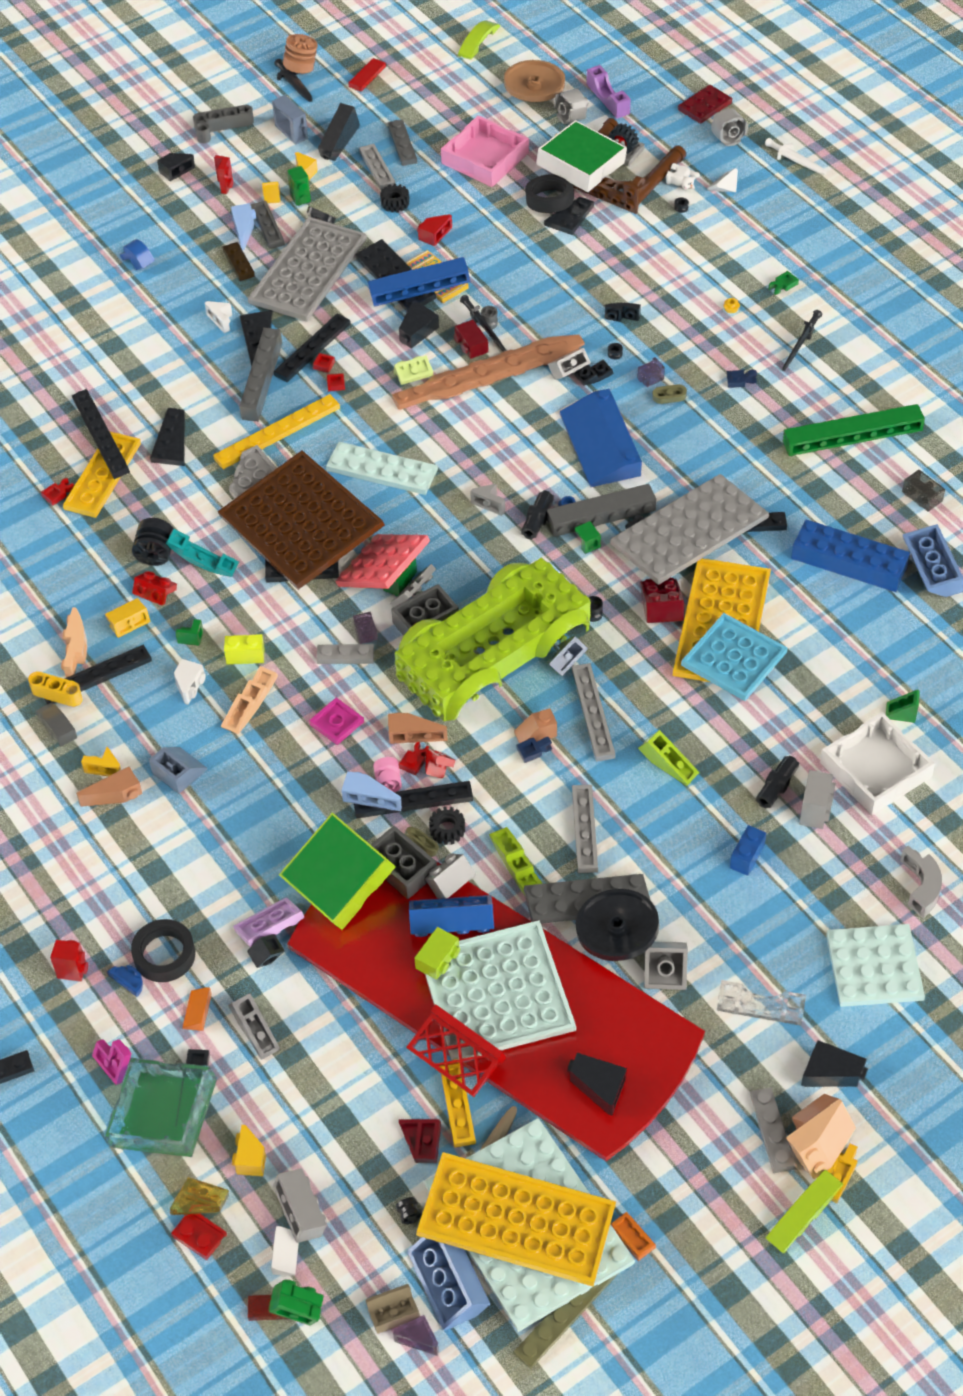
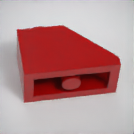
[417,214,452,246]

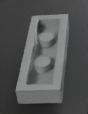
[317,644,374,664]

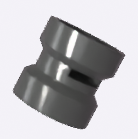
[481,306,498,329]

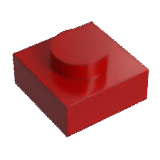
[313,353,335,373]
[327,373,345,392]

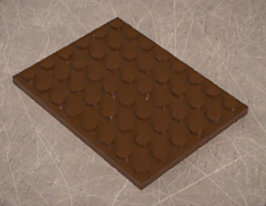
[218,450,385,590]

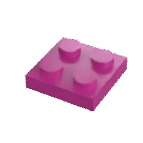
[309,697,364,745]

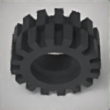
[380,184,410,213]
[429,806,465,845]

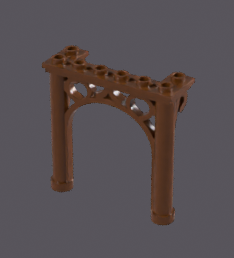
[573,118,686,214]

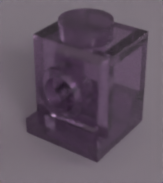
[637,357,665,387]
[353,611,378,644]

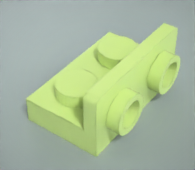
[394,355,434,385]

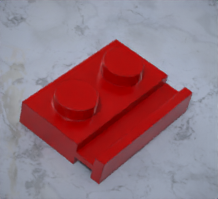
[171,1208,227,1260]

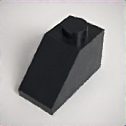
[157,153,195,182]

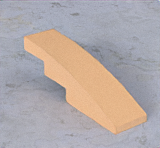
[221,666,278,734]

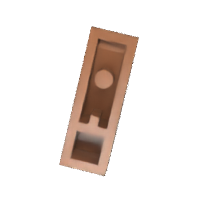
[388,712,448,744]
[76,766,143,807]

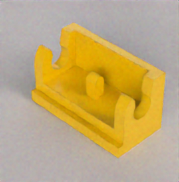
[105,598,151,638]

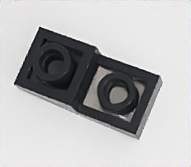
[605,303,641,322]
[574,359,614,386]

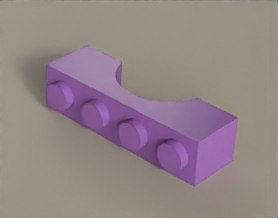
[586,65,631,119]

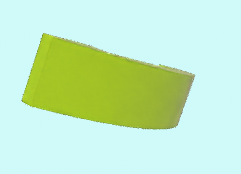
[458,20,500,60]

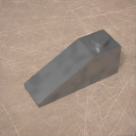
[228,993,280,1060]

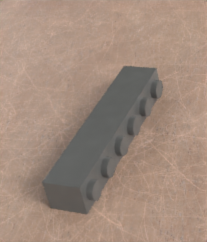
[239,328,282,422]
[547,483,656,537]

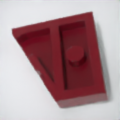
[398,1119,441,1163]

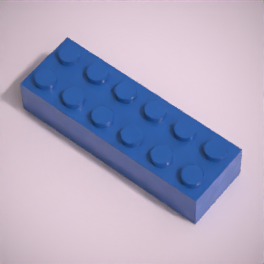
[791,519,911,592]

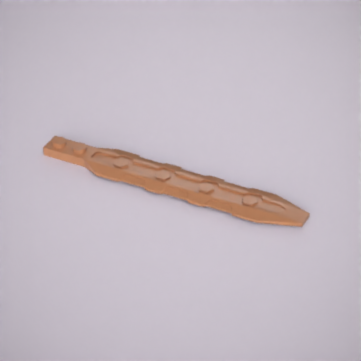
[392,334,585,410]

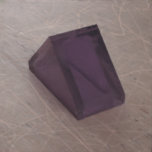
[393,1315,439,1356]

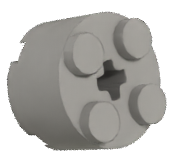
[554,88,588,124]
[711,108,748,146]

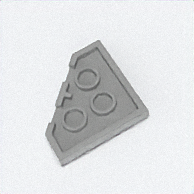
[229,445,277,499]

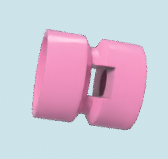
[373,757,402,792]

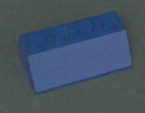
[409,895,494,937]

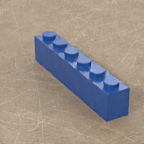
[367,257,470,307]

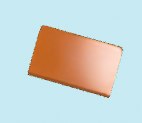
[182,987,212,1031]

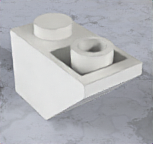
[174,659,206,705]

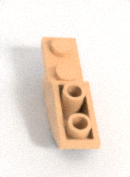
[61,607,87,678]

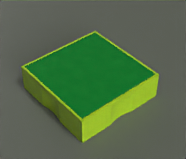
[279,813,396,930]

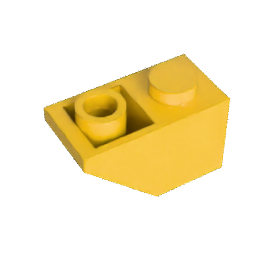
[232,1125,266,1176]

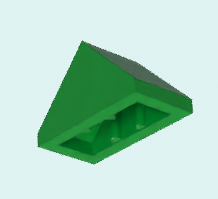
[885,689,920,723]

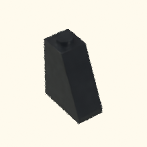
[399,300,439,349]
[801,1040,869,1087]
[567,1052,627,1115]

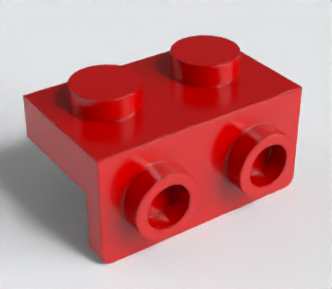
[214,155,233,194]
[132,571,177,606]

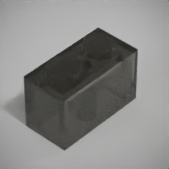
[902,469,945,512]

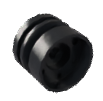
[132,518,174,566]

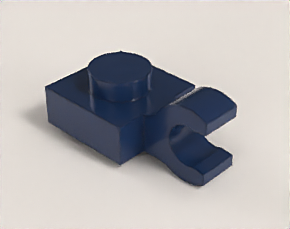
[726,369,757,388]
[516,737,552,763]

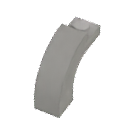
[900,846,942,918]

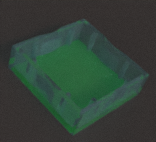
[104,1058,217,1157]

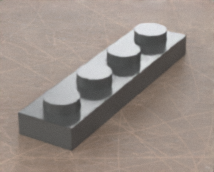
[388,119,417,166]

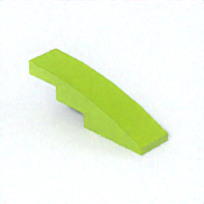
[489,827,543,896]
[765,1169,844,1253]

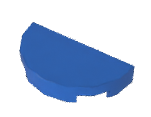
[107,965,143,997]

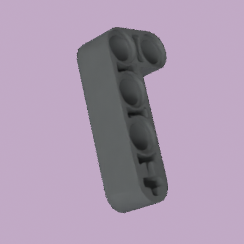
[193,105,254,143]

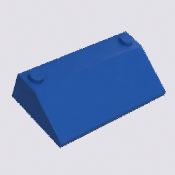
[560,388,642,488]

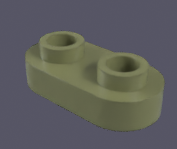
[652,384,687,404]
[404,827,439,857]

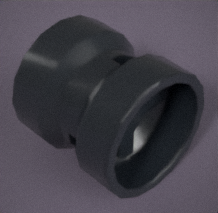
[588,596,603,622]

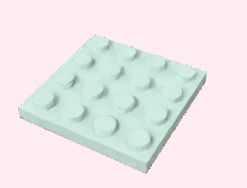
[826,924,925,1007]

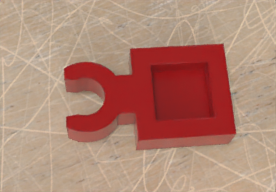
[41,478,74,506]
[399,741,429,776]

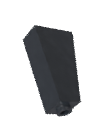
[318,103,360,161]

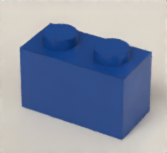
[730,825,766,876]

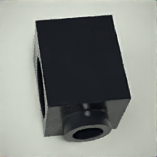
[247,934,285,968]

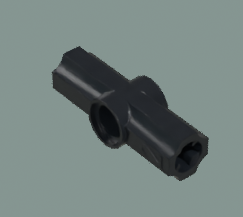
[521,490,554,540]
[756,755,800,809]

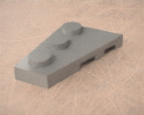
[390,564,436,607]

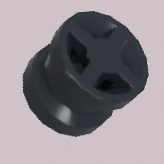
[395,1197,422,1225]

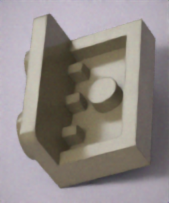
[366,1284,421,1334]

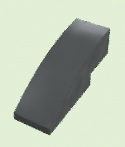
[35,702,77,747]

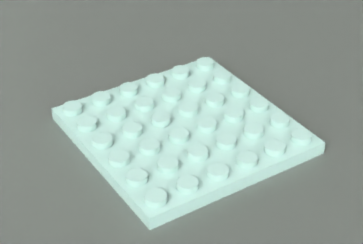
[425,921,576,1061]

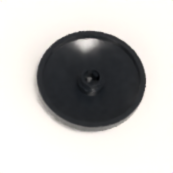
[575,889,660,961]

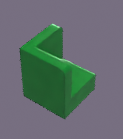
[575,521,601,554]
[175,619,204,646]

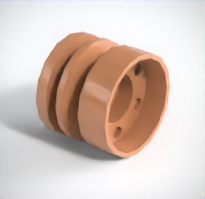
[282,34,318,74]

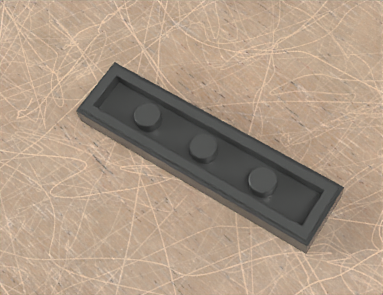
[251,201,285,249]

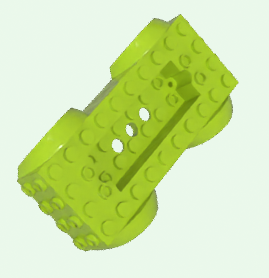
[395,557,591,722]

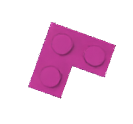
[92,1039,132,1085]

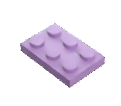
[233,897,304,947]

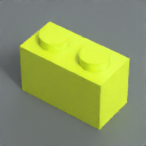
[224,634,265,665]

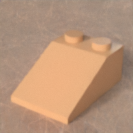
[786,1099,856,1179]

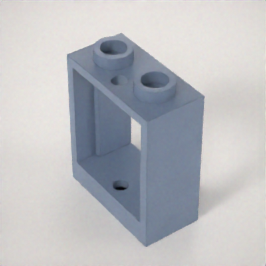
[272,95,308,145]

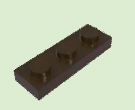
[222,242,255,281]

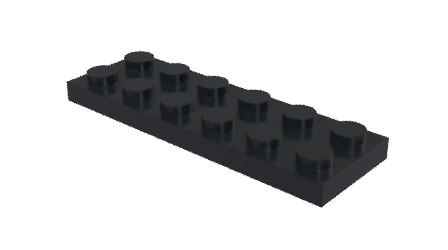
[355,239,437,311]

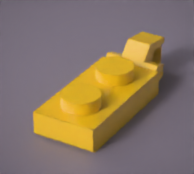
[828,1143,858,1203]

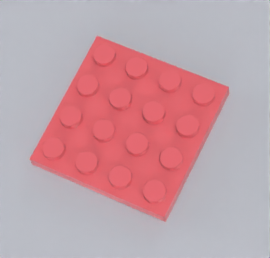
[335,534,430,589]

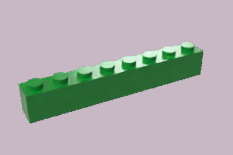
[782,404,925,456]

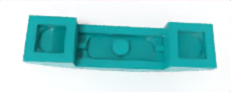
[166,529,239,577]

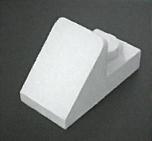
[205,301,232,333]

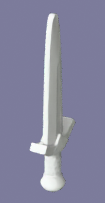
[765,138,827,175]

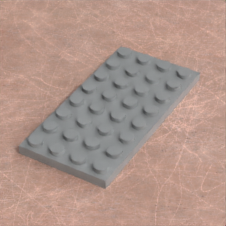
[248,217,367,321]
[610,474,769,585]

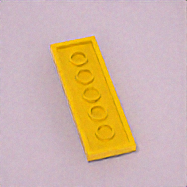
[63,431,141,518]

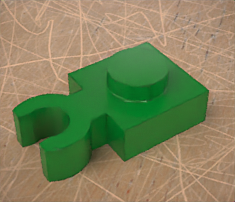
[768,271,799,295]

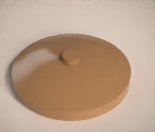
[504,60,565,102]

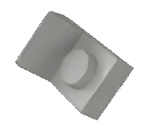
[470,484,505,516]

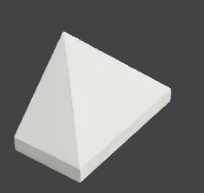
[707,168,738,192]

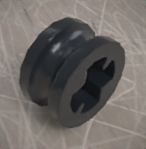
[674,197,689,213]
[608,343,623,360]

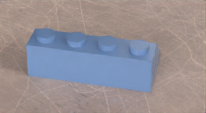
[902,524,963,597]
[407,1237,490,1330]

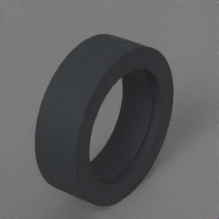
[525,174,574,213]
[131,919,196,982]

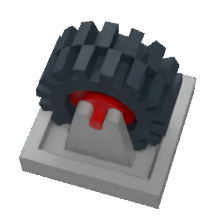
[608,123,645,167]

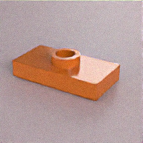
[611,1212,656,1261]

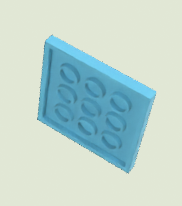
[681,613,788,701]

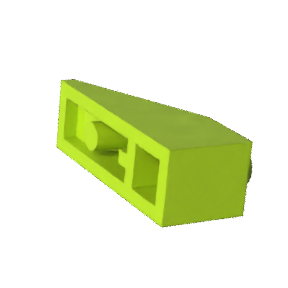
[638,730,700,786]

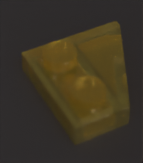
[170,1177,229,1215]

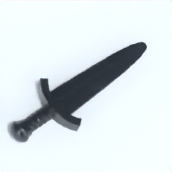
[274,59,313,102]
[460,295,507,352]
[782,310,822,371]

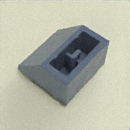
[149,747,207,794]

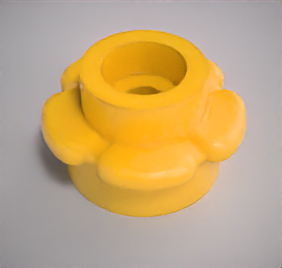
[723,298,740,313]

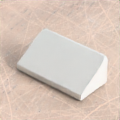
[271,1226,299,1276]

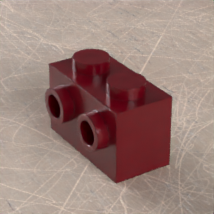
[454,319,489,359]

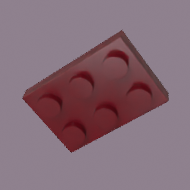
[678,84,732,124]

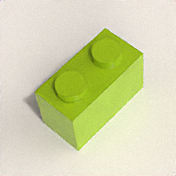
[415,927,460,980]

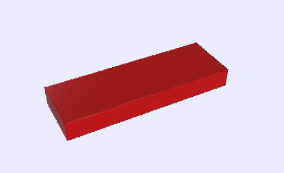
[348,58,386,92]

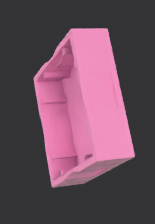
[441,115,529,187]

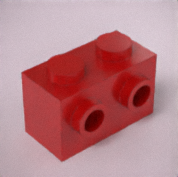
[50,939,88,982]

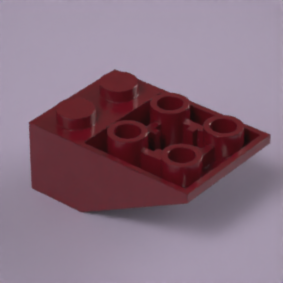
[640,578,684,623]

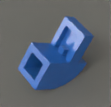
[120,239,155,270]

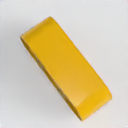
[28,671,83,707]

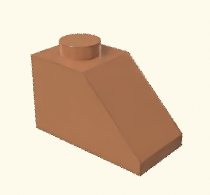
[514,708,557,743]

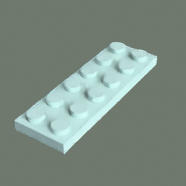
[326,442,438,495]

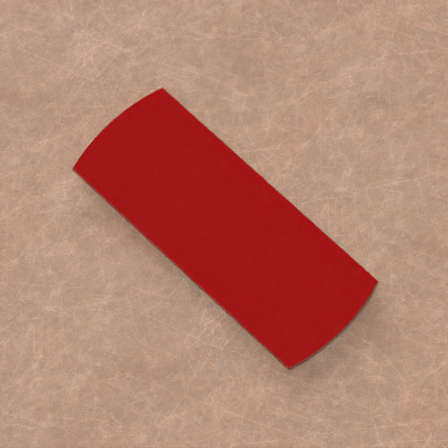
[287,860,705,1161]

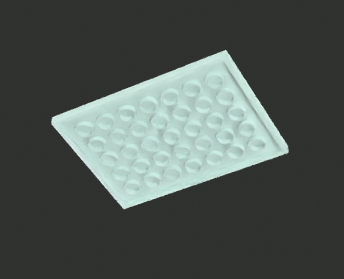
[425,1118,635,1332]

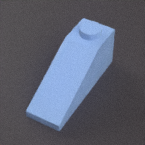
[231,203,256,250]
[342,771,402,811]

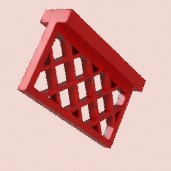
[406,1004,507,1097]

